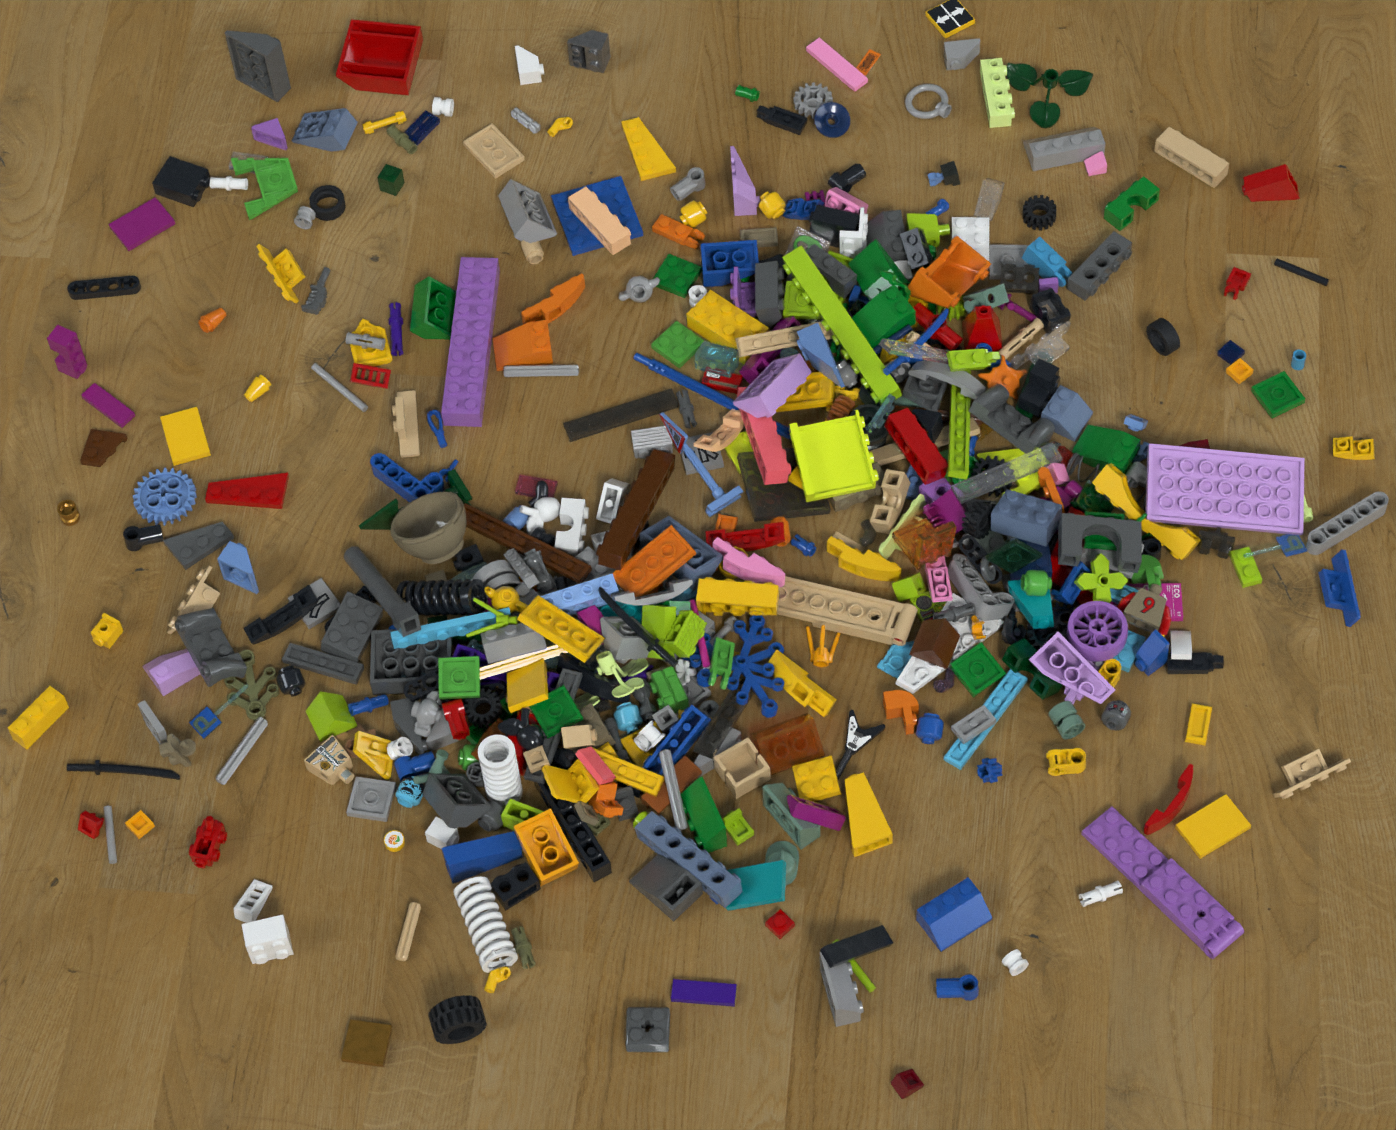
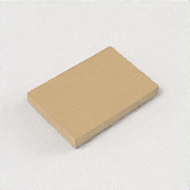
[463,123,525,179]

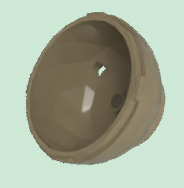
[391,492,467,564]

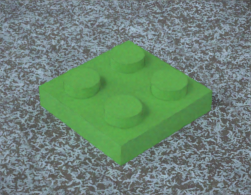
[651,320,705,369]
[438,656,480,699]

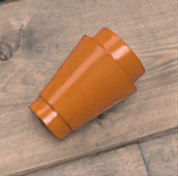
[198,308,227,333]

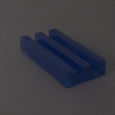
[404,110,440,146]

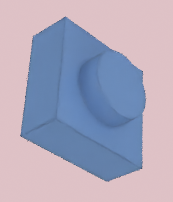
[1123,414,1148,432]

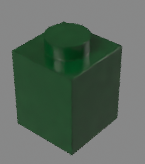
[377,164,405,196]

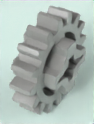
[793,82,833,119]

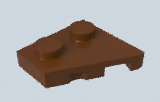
[80,429,128,467]

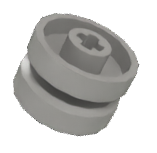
[473,560,521,605]

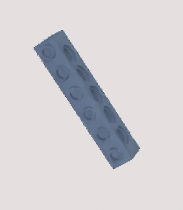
[634,811,743,908]

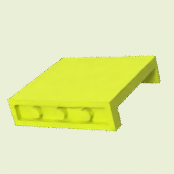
[789,410,879,502]

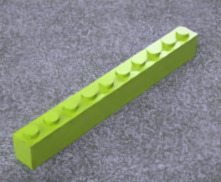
[782,245,902,408]

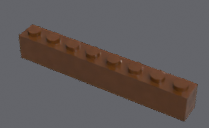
[596,449,675,571]

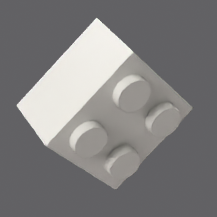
[242,915,294,964]

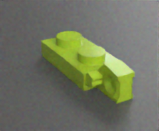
[946,349,1000,372]

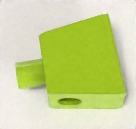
[906,213,950,247]

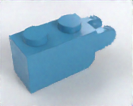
[1022,237,1073,287]

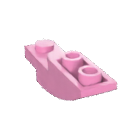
[712,537,785,587]
[922,540,953,603]

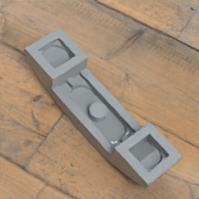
[908,361,986,400]
[611,578,693,605]

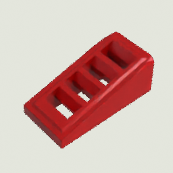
[350,363,391,389]

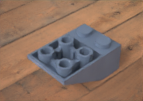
[292,108,358,152]

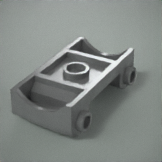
[969,384,1055,456]
[175,608,247,687]

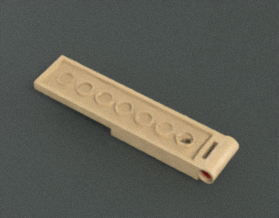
[744,576,918,646]

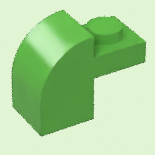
[1131,555,1164,589]

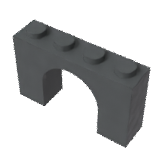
[1058,513,1142,573]

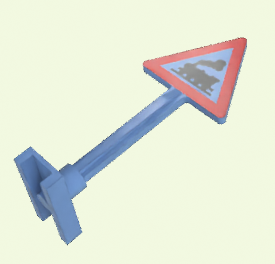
[659,412,744,518]

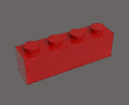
[884,408,948,485]

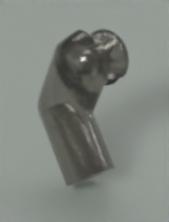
[859,519,877,547]

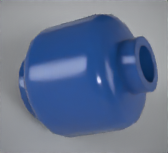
[916,713,944,744]

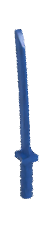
[883,308,949,375]

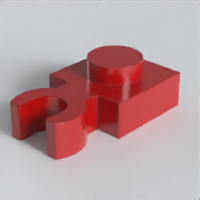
[1224,267,1251,300]

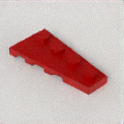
[205,472,289,509]

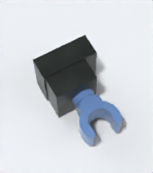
[927,161,960,187]

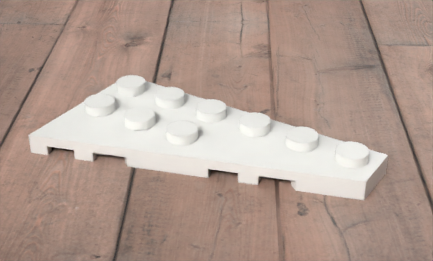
[895,593,1004,694]

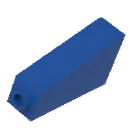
[442,831,523,884]

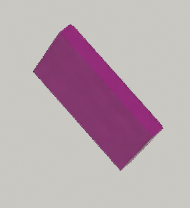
[109,197,175,251]

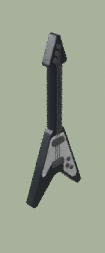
[836,710,885,780]

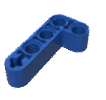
[370,453,445,502]

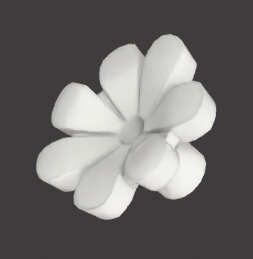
[675,659,697,685]

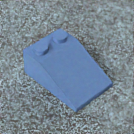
[796,323,845,388]

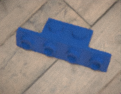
[1319,549,1361,627]

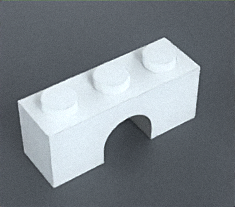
[554,498,589,557]

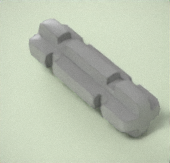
[511,107,541,134]

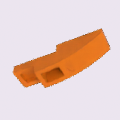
[521,273,585,324]

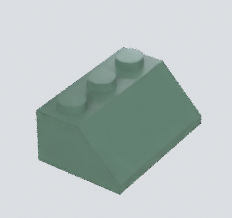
[762,783,821,850]

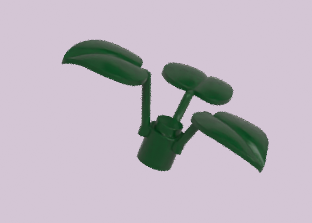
[1007,63,1093,129]

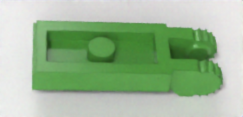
[708,637,735,690]

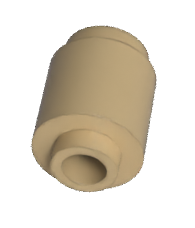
[521,240,544,264]

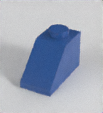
[1135,630,1170,676]

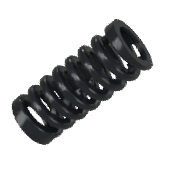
[396,579,487,616]

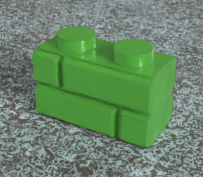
[649,666,689,713]

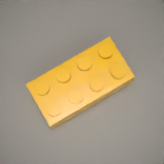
[686,290,769,364]

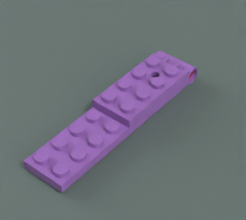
[1082,807,1244,959]

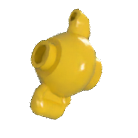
[484,586,528,613]

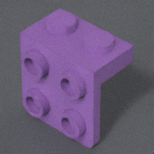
[730,267,758,317]

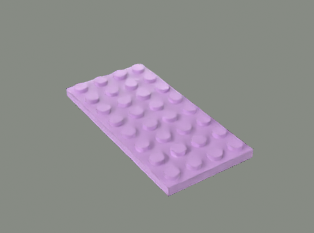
[1146,443,1305,535]

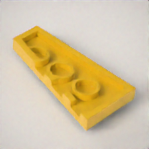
[621,117,676,181]

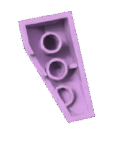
[730,146,760,216]
[1029,632,1115,704]
[143,649,201,696]

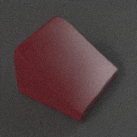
[891,1069,924,1099]

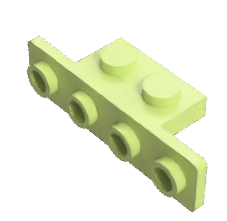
[879,494,933,560]

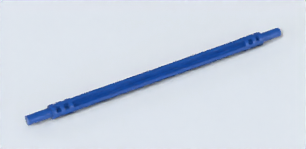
[633,353,791,440]

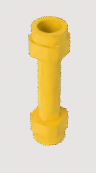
[362,111,407,135]

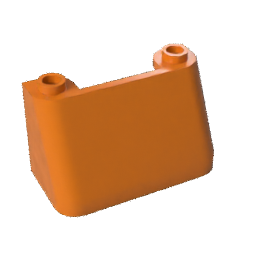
[908,236,991,308]

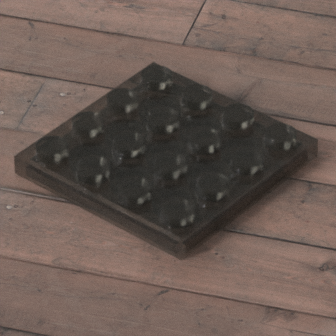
[737,448,831,522]

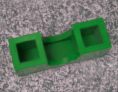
[1104,176,1160,231]

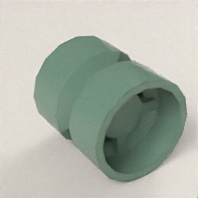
[1048,701,1085,740]

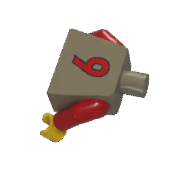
[1107,584,1171,637]

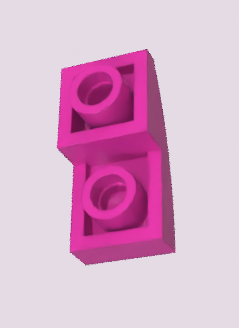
[577,605,604,645]

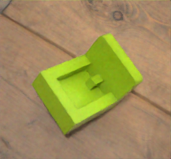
[723,808,754,846]

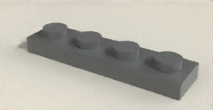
[282,643,364,685]

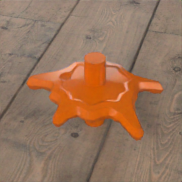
[978,355,1027,399]

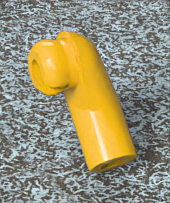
[547,117,573,137]
[484,966,511,993]

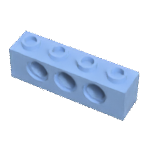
[540,573,619,616]

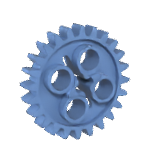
[133,468,197,526]

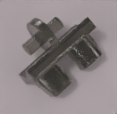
[1197,527,1235,559]

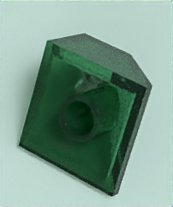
[986,538,1043,574]

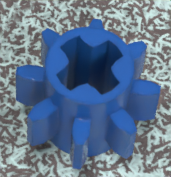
[977,758,1003,783]

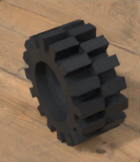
[1022,195,1057,231]
[962,500,995,539]
[464,688,503,728]

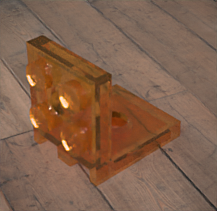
[892,518,957,570]

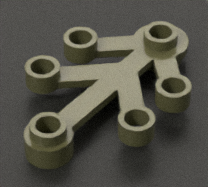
[224,650,280,721]

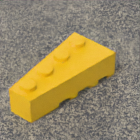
[696,577,779,616]

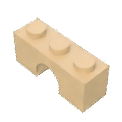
[870,469,911,534]

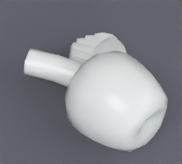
[519,497,561,536]

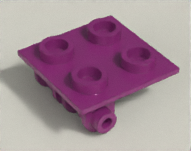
[923,489,966,542]

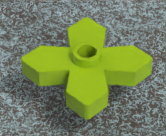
[1074,553,1128,603]

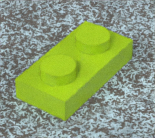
[1229,547,1262,588]

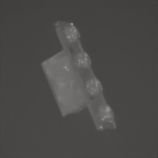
[1010,321,1071,369]

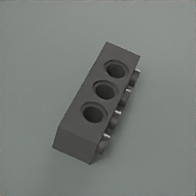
[1067,231,1132,301]

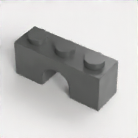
[806,244,857,299]

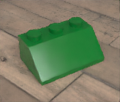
[410,276,457,340]
[681,777,727,853]

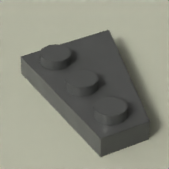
[163,522,234,570]

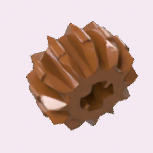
[827,395,856,421]

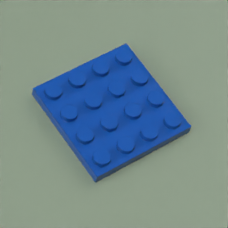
[551,176,643,256]

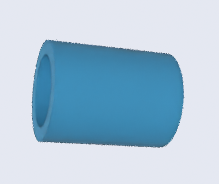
[1291,349,1306,370]

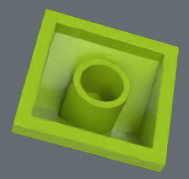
[306,691,357,742]

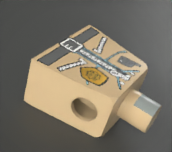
[304,735,354,785]

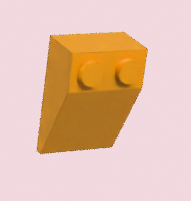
[513,809,579,887]

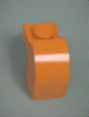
[883,690,919,735]
[588,781,623,818]

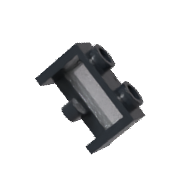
[1029,288,1071,335]

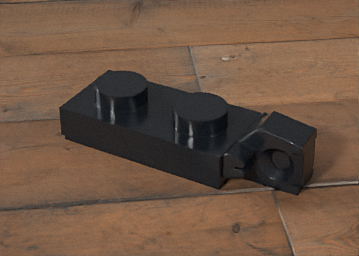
[757,105,808,135]
[1167,652,1224,674]

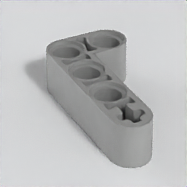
[948,554,1014,621]

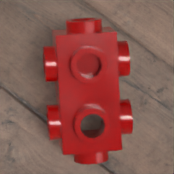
[189,816,227,869]

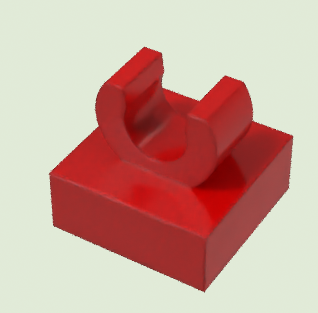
[78,810,104,839]

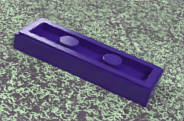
[671,979,737,1007]

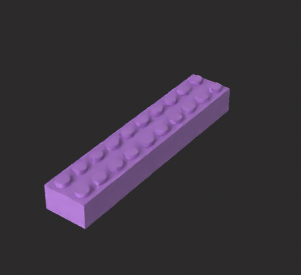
[441,257,500,427]

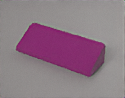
[787,795,846,831]

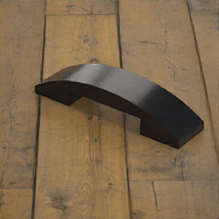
[243,585,319,645]
[556,653,631,703]

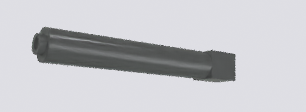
[344,546,421,637]

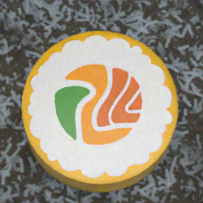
[384,830,405,852]

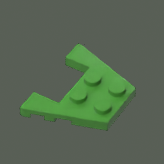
[231,158,298,220]

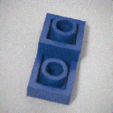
[783,198,824,220]

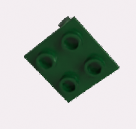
[1070,479,1114,513]

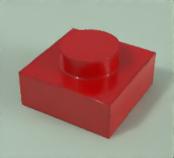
[765,909,795,939]

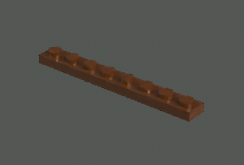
[464,503,592,584]

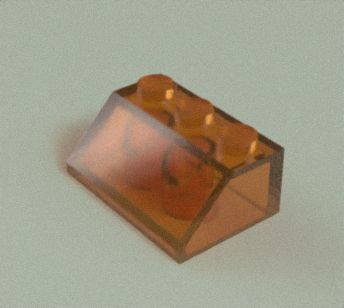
[751,713,825,776]

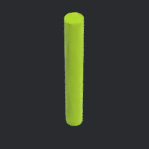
[833,939,876,993]

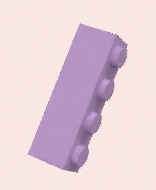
[733,353,811,418]

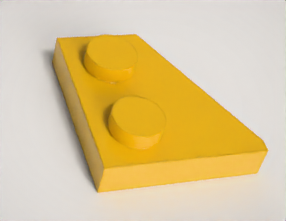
[353,731,393,780]

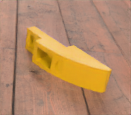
[827,536,901,581]
[768,650,837,717]

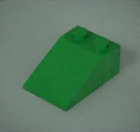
[848,239,910,301]
[852,285,916,348]
[1070,425,1141,474]

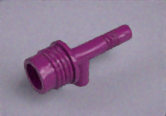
[990,293,1038,322]

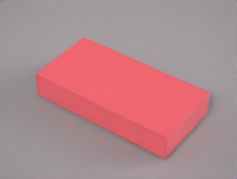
[575,746,616,785]

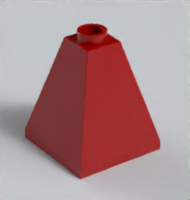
[962,305,1003,352]

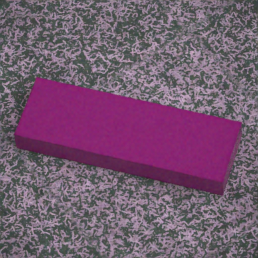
[81,383,135,428]

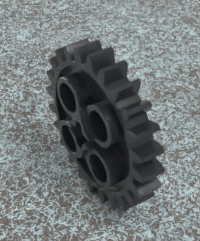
[1027,602,1089,650]

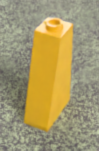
[845,772,893,857]

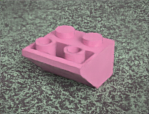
[825,187,868,215]

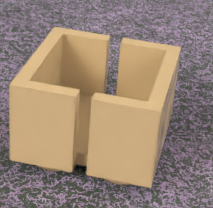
[713,738,771,799]

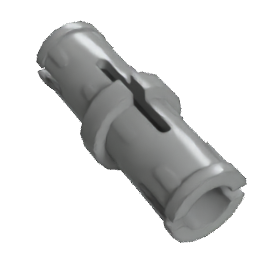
[346,332,386,350]

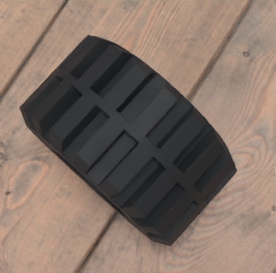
[428,995,487,1044]

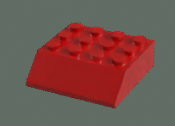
[336,19,423,96]

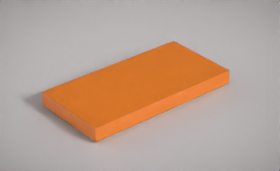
[613,525,697,597]

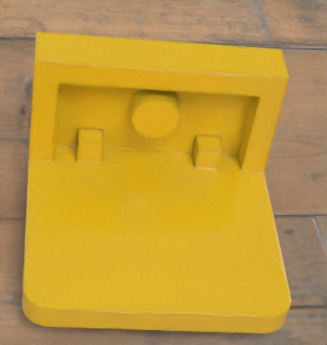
[541,759,599,803]

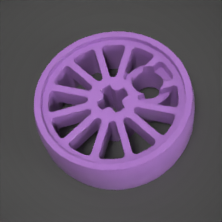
[1067,601,1128,662]

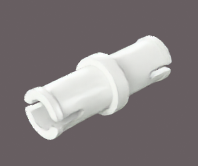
[210,176,248,191]
[1079,881,1123,907]

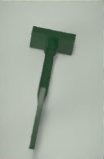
[359,469,473,530]

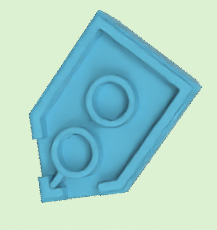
[877,641,914,679]

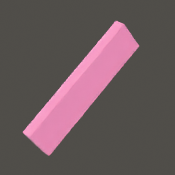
[806,37,868,92]

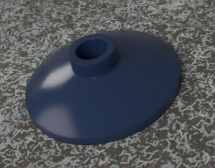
[814,102,851,138]

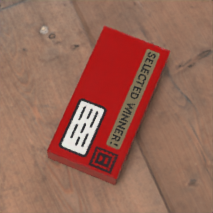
[701,368,743,394]

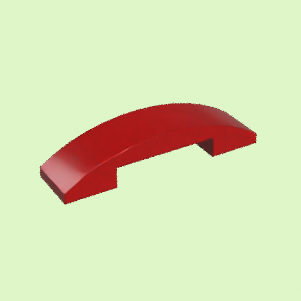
[705,522,785,551]
[1144,764,1193,835]

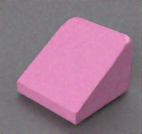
[1084,151,1107,176]
[1047,463,1070,485]

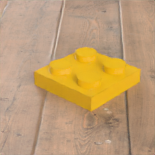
[792,755,841,802]

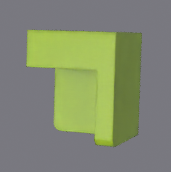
[891,572,927,602]

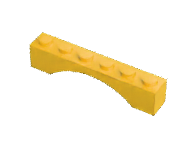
[1092,463,1201,560]

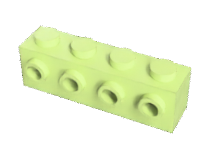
[980,58,1015,128]

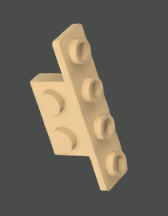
[392,390,420,458]
[167,565,220,635]
[1273,749,1351,799]

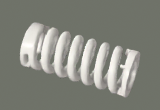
[478,735,523,806]
[454,876,518,973]

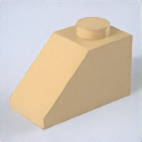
[561,725,597,749]

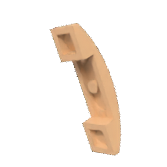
[694,409,744,452]

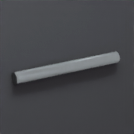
[311,363,368,412]

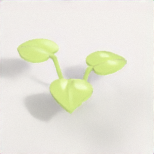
[574,651,648,710]

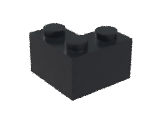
[1018,358,1061,417]

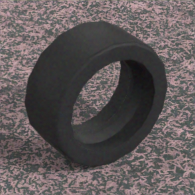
[309,185,346,221]
[1146,318,1180,356]

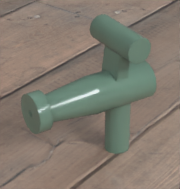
[413,749,451,784]

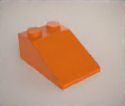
[492,320,553,371]

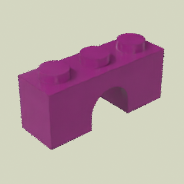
[47,325,88,379]

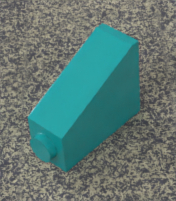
[1008,580,1054,629]

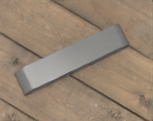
[1306,492,1389,555]

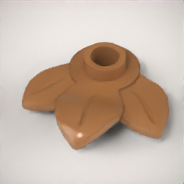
[336,722,376,758]

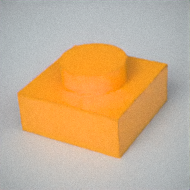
[1226,358,1254,384]
[125,810,155,839]

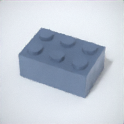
[991,489,1062,546]

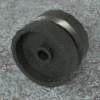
[850,404,889,451]

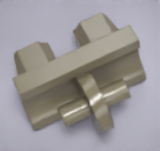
[159,734,196,767]

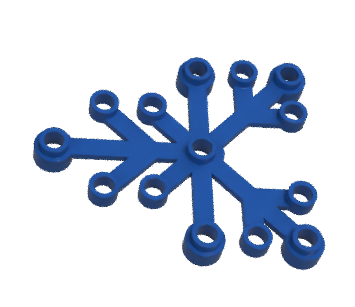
[690,615,784,718]

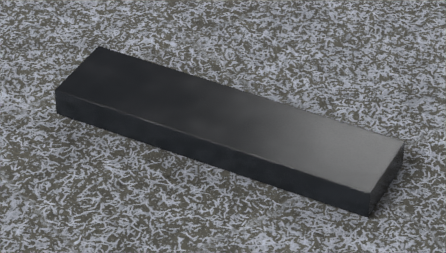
[820,925,893,968]

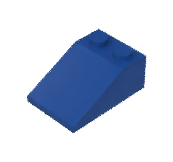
[701,240,759,287]

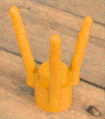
[806,625,840,667]

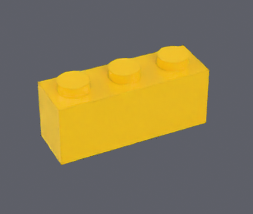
[8,686,69,750]

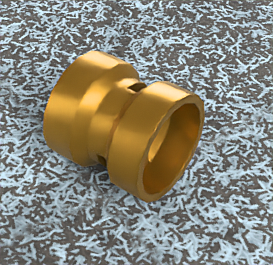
[57,499,80,526]

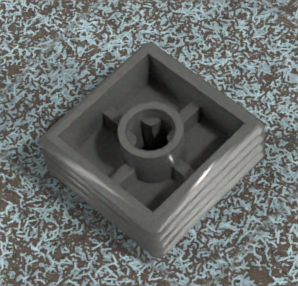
[625,1007,670,1052]

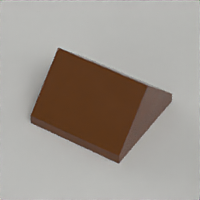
[909,618,960,669]

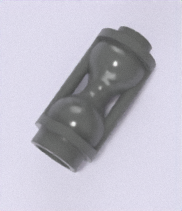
[523,548,556,594]
[632,678,658,724]

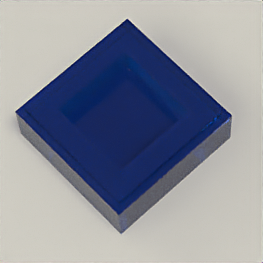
[1217,340,1245,365]

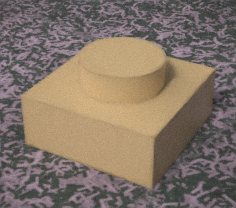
[523,745,550,773]

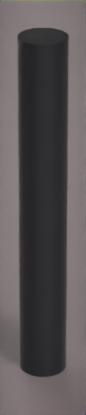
[1274,258,1330,286]

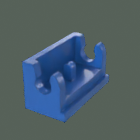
[1050,561,1092,605]

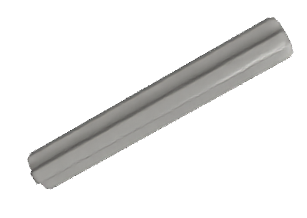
[504,364,579,377]
[216,717,268,785]
[659,749,688,830]

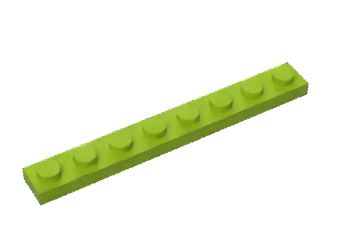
[948,370,971,480]

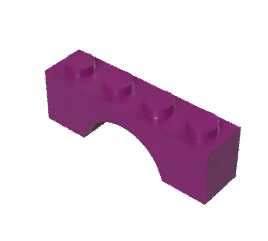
[739,316,801,384]

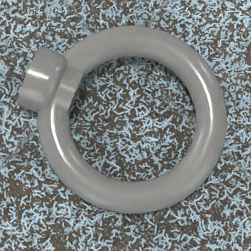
[905,84,952,119]

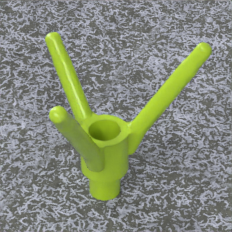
[466,598,518,637]

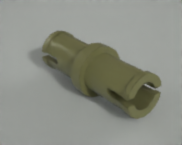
[387,125,418,154]
[511,926,536,969]

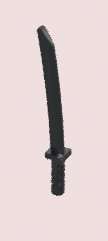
[598,587,678,667]
[67,760,180,780]

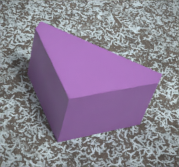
[251,118,288,150]

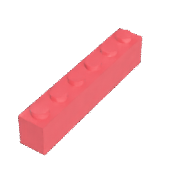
[737,387,791,485]

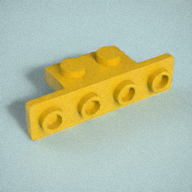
[256,244,305,303]

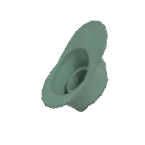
[765,841,799,886]

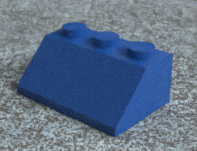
[916,877,992,952]

